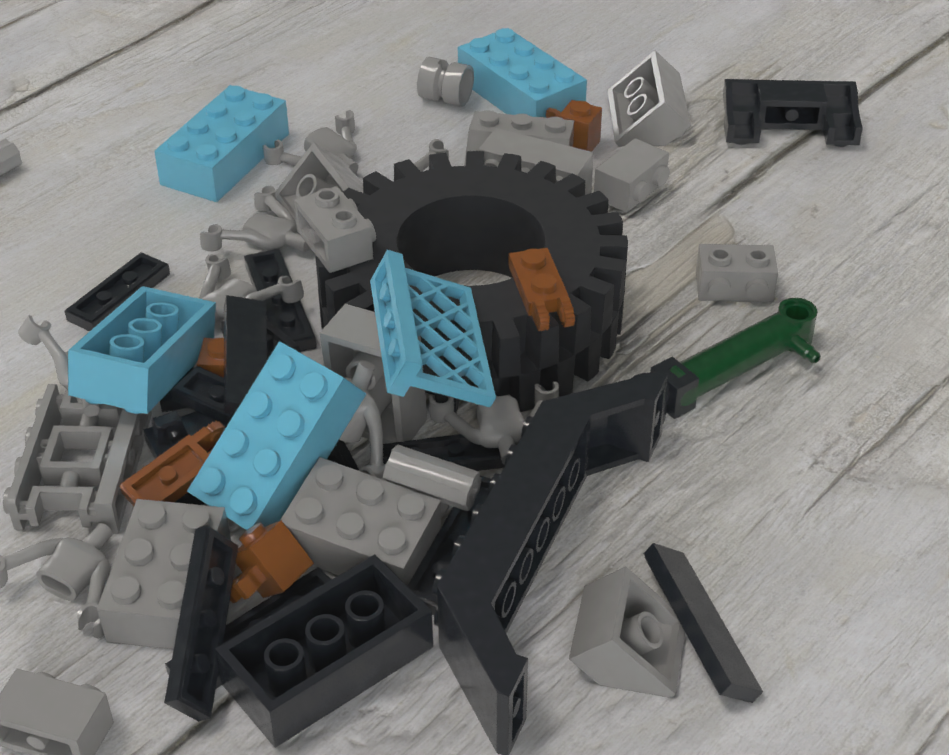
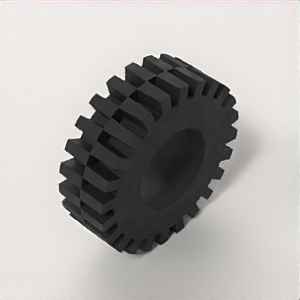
[315,151,628,414]

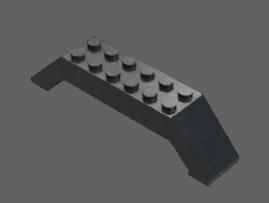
[433,372,668,755]

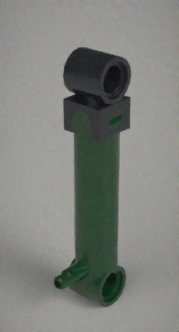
[632,298,821,424]

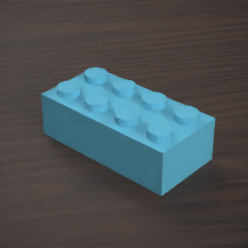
[458,28,587,118]
[154,85,289,202]
[68,286,216,414]
[187,341,366,530]

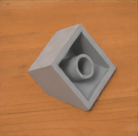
[569,566,685,698]

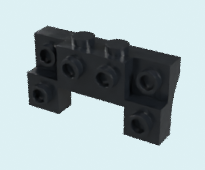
[723,79,863,147]

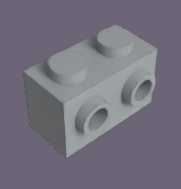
[594,138,670,213]
[294,186,376,273]
[696,244,778,302]
[0,668,114,755]

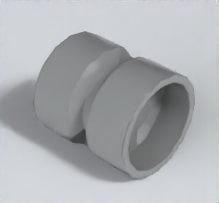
[417,57,474,107]

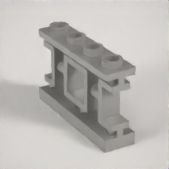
[3,384,152,534]

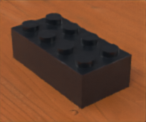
[215,554,433,748]

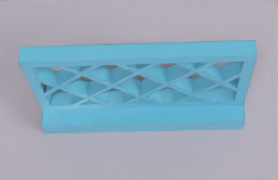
[370,250,496,407]

